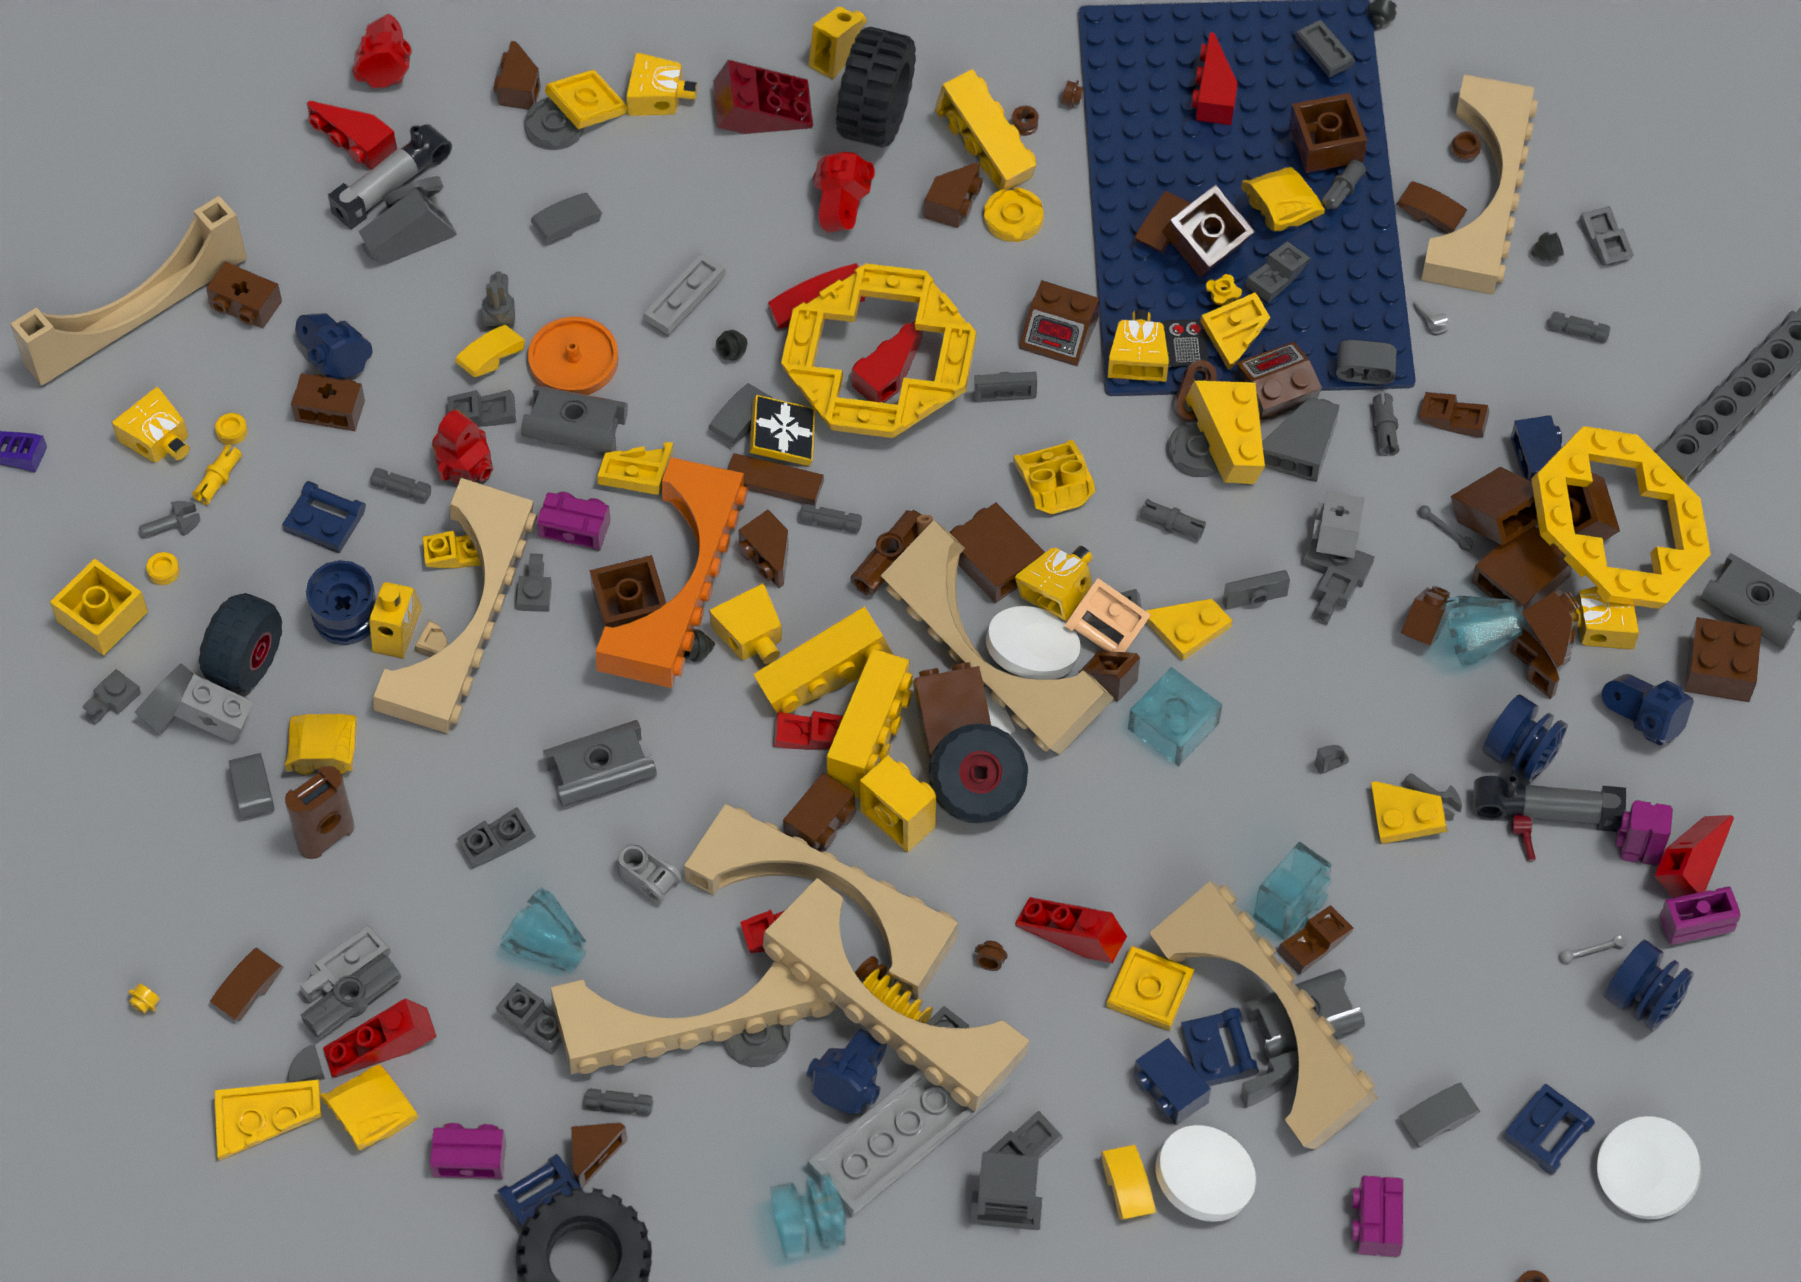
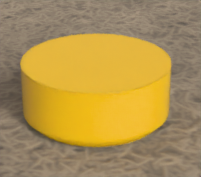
[215,413,248,445]
[146,552,180,585]

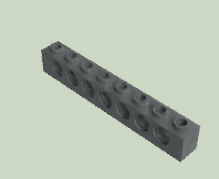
[1654,307,1801,485]

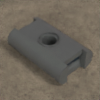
[521,385,628,453]
[1700,553,1801,649]
[543,720,657,807]
[1245,969,1365,1060]

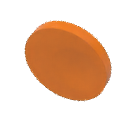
[528,316,619,395]

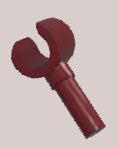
[1511,815,1536,862]

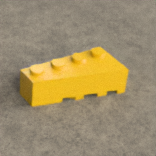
[934,69,1037,191]
[753,606,894,713]

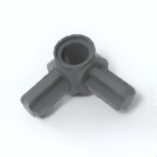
[482,271,515,326]

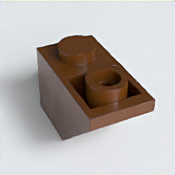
[494,41,541,110]
[924,163,983,228]
[738,509,789,588]
[1401,586,1457,646]

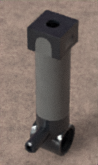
[1473,774,1626,832]

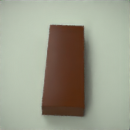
[727,453,824,505]

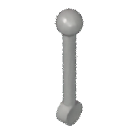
[1560,934,1627,963]

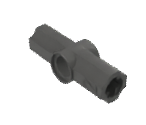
[300,954,401,1039]

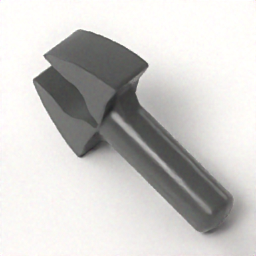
[139,501,201,537]
[1404,773,1462,821]

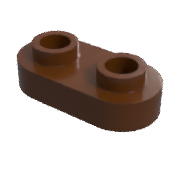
[1174,360,1217,422]

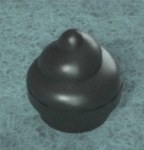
[1368,0,1397,29]
[1531,232,1564,262]
[716,329,748,361]
[683,629,715,662]

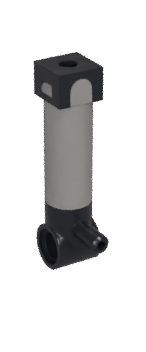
[328,124,452,230]

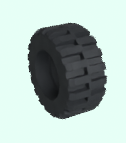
[836,26,916,148]
[516,1187,652,1282]

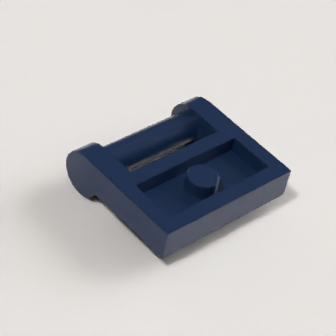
[282,481,366,553]
[1180,1008,1259,1086]
[1503,1083,1595,1174]
[497,1153,585,1228]

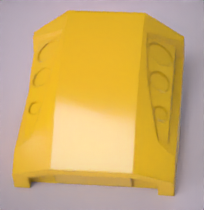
[1241,167,1325,231]
[1013,439,1095,514]
[285,714,357,775]
[320,1064,419,1151]

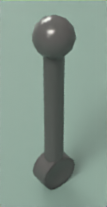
[1418,505,1473,551]

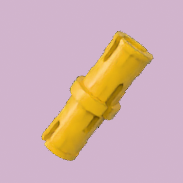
[192,444,242,505]

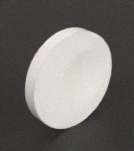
[986,606,1080,680]
[1597,1116,1701,1219]
[1155,1125,1256,1222]

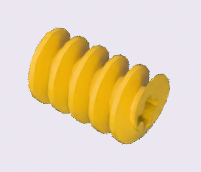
[863,969,933,1024]

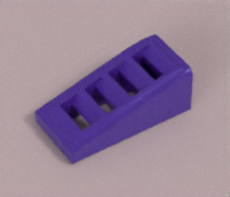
[0,431,47,472]

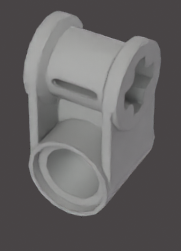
[618,843,682,904]

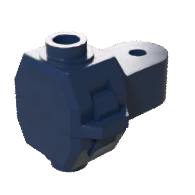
[295,313,372,380]
[1602,674,1694,746]
[806,1029,887,1113]

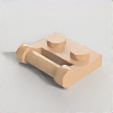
[1065,578,1151,652]

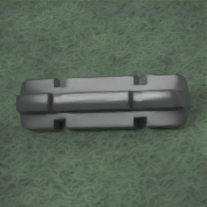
[1549,311,1610,343]
[370,468,432,502]
[800,504,862,533]
[585,1088,653,1116]

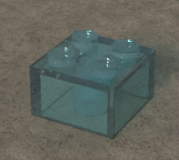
[1128,667,1222,767]
[1253,841,1332,940]

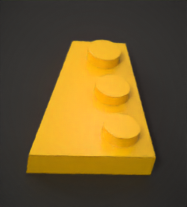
[214,1080,322,1161]

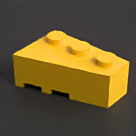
[1185,380,1265,484]

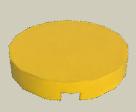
[984,188,1044,242]

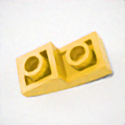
[455,325,525,378]
[422,531,481,568]
[1101,1144,1156,1220]

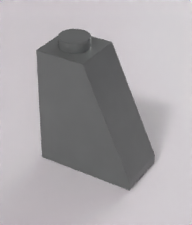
[358,188,457,265]
[1262,397,1340,482]

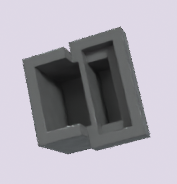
[970,1152,1043,1229]

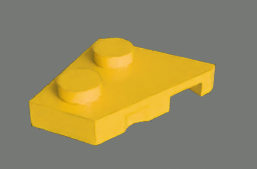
[1200,292,1270,369]
[597,442,673,495]
[1146,599,1233,661]
[1371,781,1448,844]

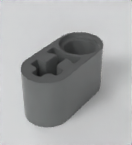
[1336,340,1397,384]
[228,753,275,818]

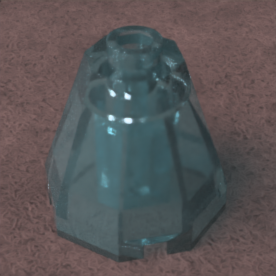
[1445,595,1527,666]
[499,887,587,971]

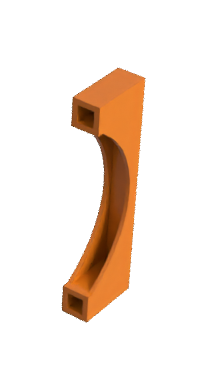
[595,457,748,688]

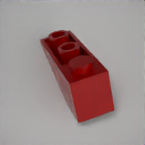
[1192,32,1238,125]
[306,101,397,170]
[852,320,923,403]
[1655,815,1734,898]
[1015,897,1127,963]
[323,998,437,1078]

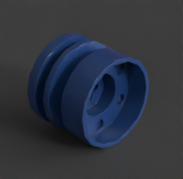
[306,560,377,645]
[1482,694,1568,782]
[1604,939,1694,1031]

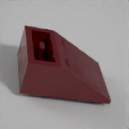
[713,60,813,134]

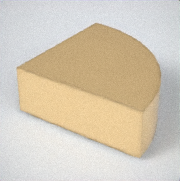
[415,620,448,656]

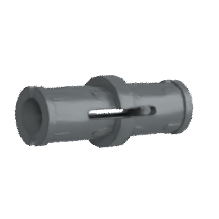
[1372,393,1400,456]
[1140,499,1206,541]

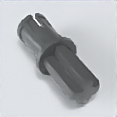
[1322,160,1366,210]

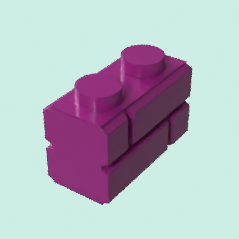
[537,491,611,550]
[1615,800,1673,866]
[1659,886,1741,945]
[430,1123,506,1179]
[1351,1175,1404,1257]

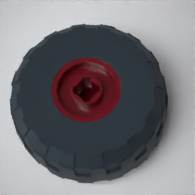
[199,593,283,693]
[928,723,1029,823]

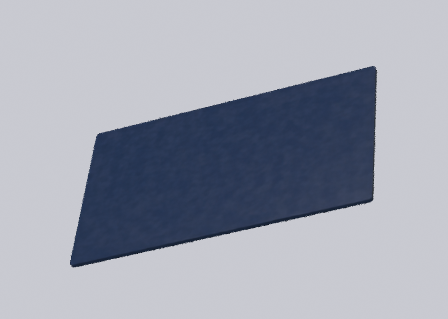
[1079,0,1416,396]

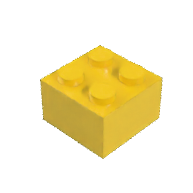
[50,558,148,656]
[860,755,936,853]

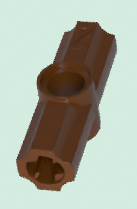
[851,510,922,595]

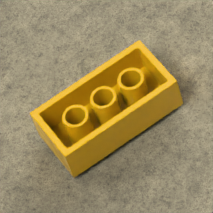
[827,648,914,799]

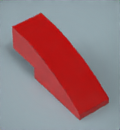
[768,263,866,329]

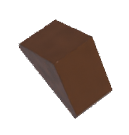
[1078,651,1140,702]
[571,1122,627,1189]

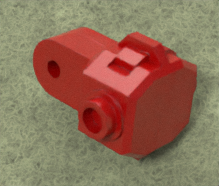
[352,14,412,88]
[813,152,875,233]
[432,409,493,484]

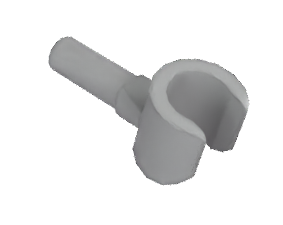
[1413,300,1448,334]

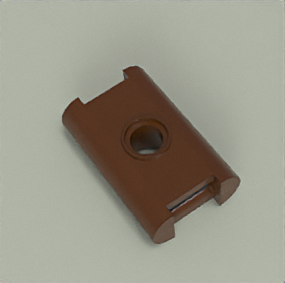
[285,766,354,859]

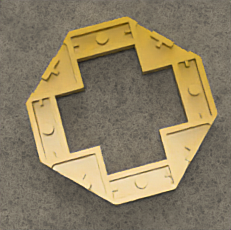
[781,263,977,438]
[1531,426,1711,609]

